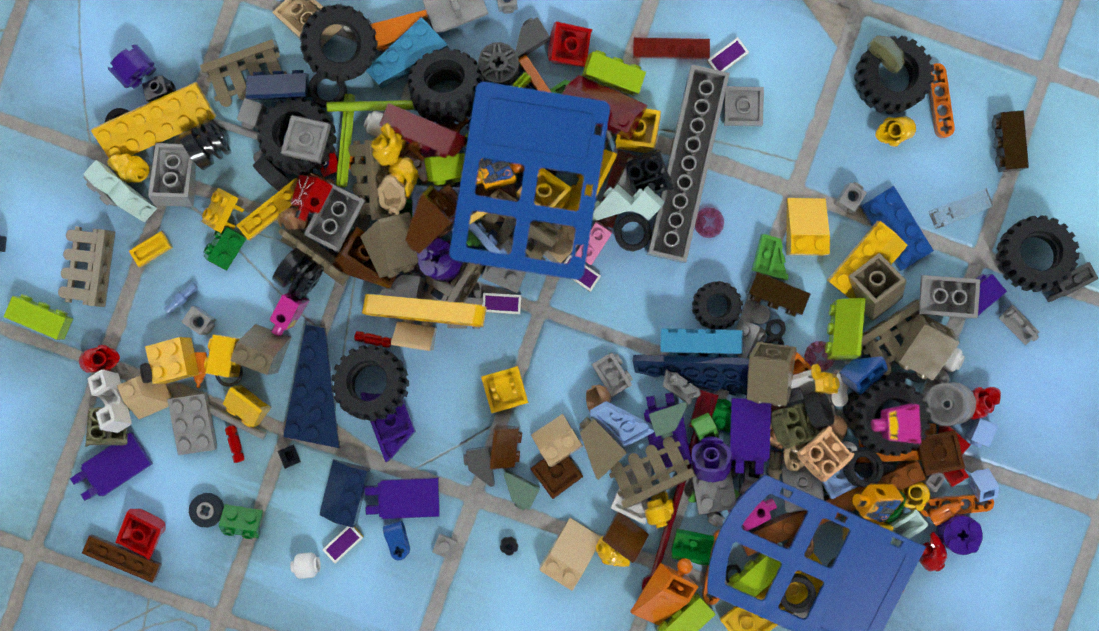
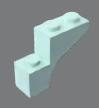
[84,160,157,222]
[593,184,665,221]
[888,509,928,546]

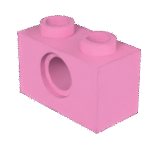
[575,220,612,265]

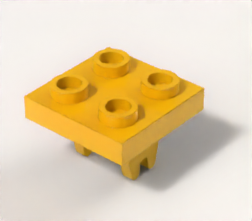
[201,188,244,233]
[481,366,529,413]

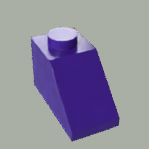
[976,274,1007,316]

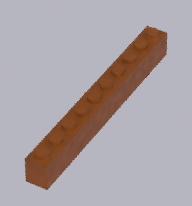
[741,460,926,556]

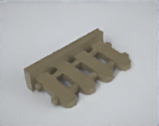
[200,39,287,107]
[349,140,391,220]
[479,188,563,260]
[58,226,115,307]
[278,228,350,286]
[423,241,486,325]
[861,299,927,375]
[609,437,696,509]

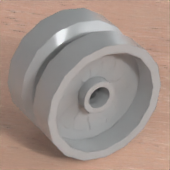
[924,382,976,426]

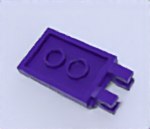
[644,393,692,468]
[730,398,771,474]
[70,432,153,501]
[365,477,440,519]

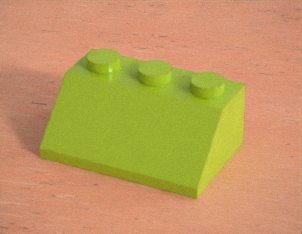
[825,298,866,362]

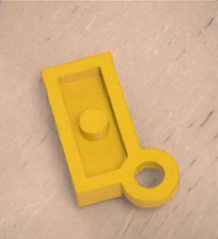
[811,364,840,394]

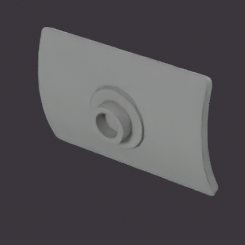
[423,0,488,34]
[781,457,824,513]

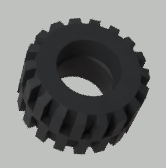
[692,281,743,330]

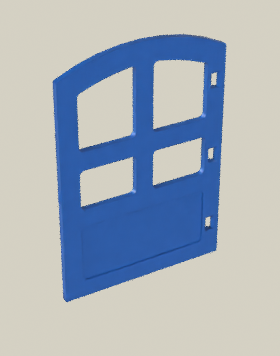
[707,474,926,631]

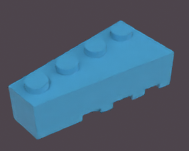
[366,17,449,88]
[661,328,744,358]

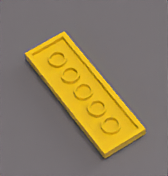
[91,82,216,158]
[719,552,823,631]

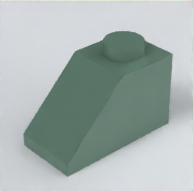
[649,401,688,438]
[504,470,540,510]

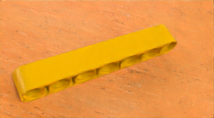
[362,294,487,327]

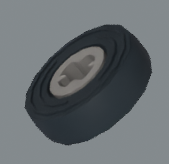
[188,493,224,528]

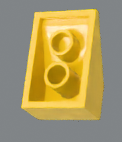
[786,198,830,256]

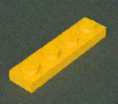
[236,178,298,241]

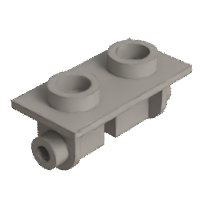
[999,305,1039,345]
[663,370,701,405]

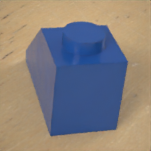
[839,356,888,395]

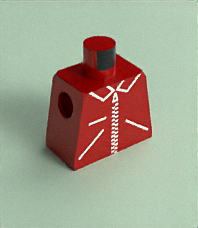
[291,175,333,222]

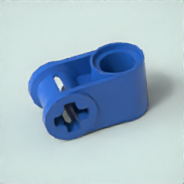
[383,521,410,561]

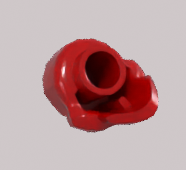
[79,344,120,373]
[970,387,1001,420]
[919,532,947,572]

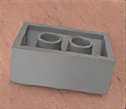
[304,183,365,252]

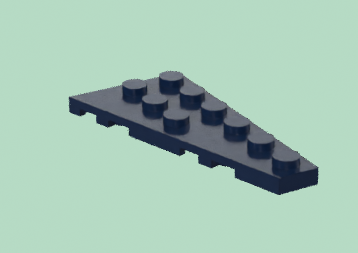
[283,324,341,448]
[632,354,749,398]

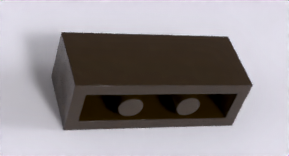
[992,110,1029,172]
[745,272,811,317]

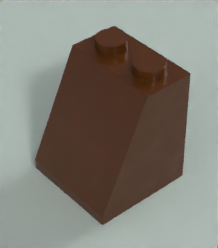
[405,185,456,254]

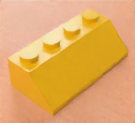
[562,149,617,211]
[827,221,908,298]

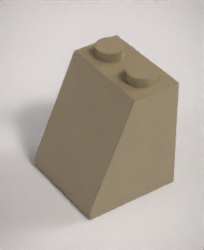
[361,212,418,278]
[849,253,906,321]
[896,312,960,380]
[230,324,292,375]
[747,342,797,406]
[579,417,626,480]

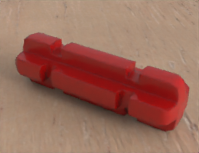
[354,331,392,348]
[225,425,245,463]

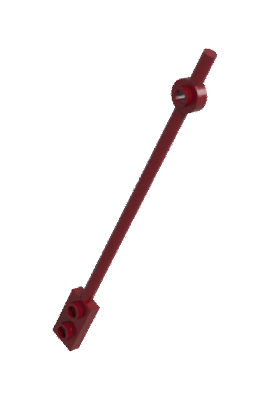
[641,389,719,590]

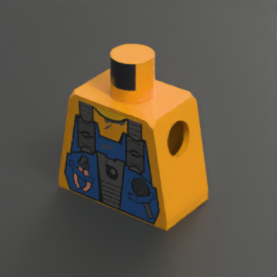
[476,159,517,191]
[853,484,904,524]

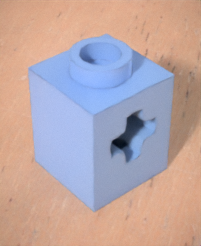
[965,418,998,448]
[969,468,999,503]

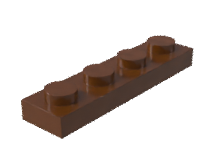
[81,535,162,583]

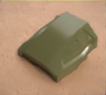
[867,35,904,74]
[771,403,820,449]
[85,407,130,447]

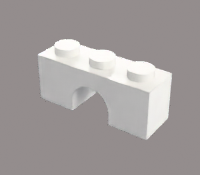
[87,369,132,433]

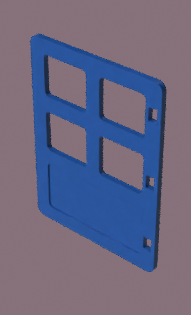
[449,82,610,280]

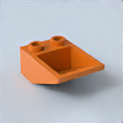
[630,558,699,625]

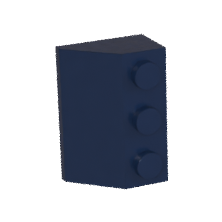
[245,70,311,100]
[319,459,371,528]

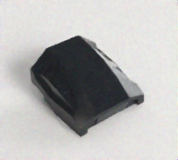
[624,149,674,194]

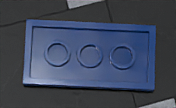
[859,186,934,271]

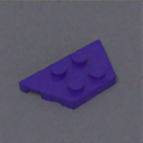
[360,392,416,462]

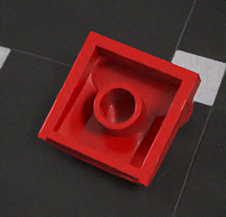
[548,21,592,67]
[115,508,166,560]

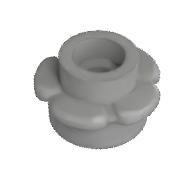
[707,512,725,527]

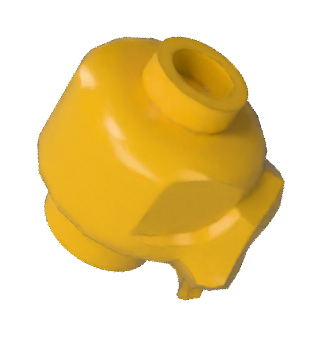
[875,116,916,147]
[371,123,402,166]
[107,154,150,183]
[389,157,418,198]
[900,482,931,511]
[645,490,674,528]
[596,536,630,567]

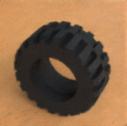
[300,4,378,81]
[854,36,934,114]
[408,48,483,124]
[257,97,337,175]
[996,215,1080,292]
[331,345,409,421]
[849,380,931,456]

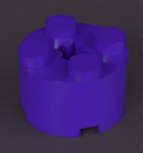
[108,44,156,89]
[417,238,463,282]
[692,437,731,482]
[936,514,983,555]

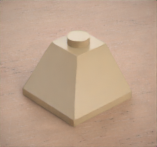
[117,376,172,419]

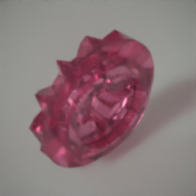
[695,207,725,238]
[804,341,835,372]

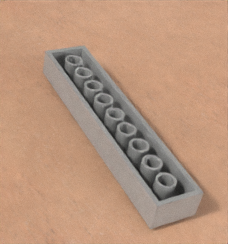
[647,64,730,263]

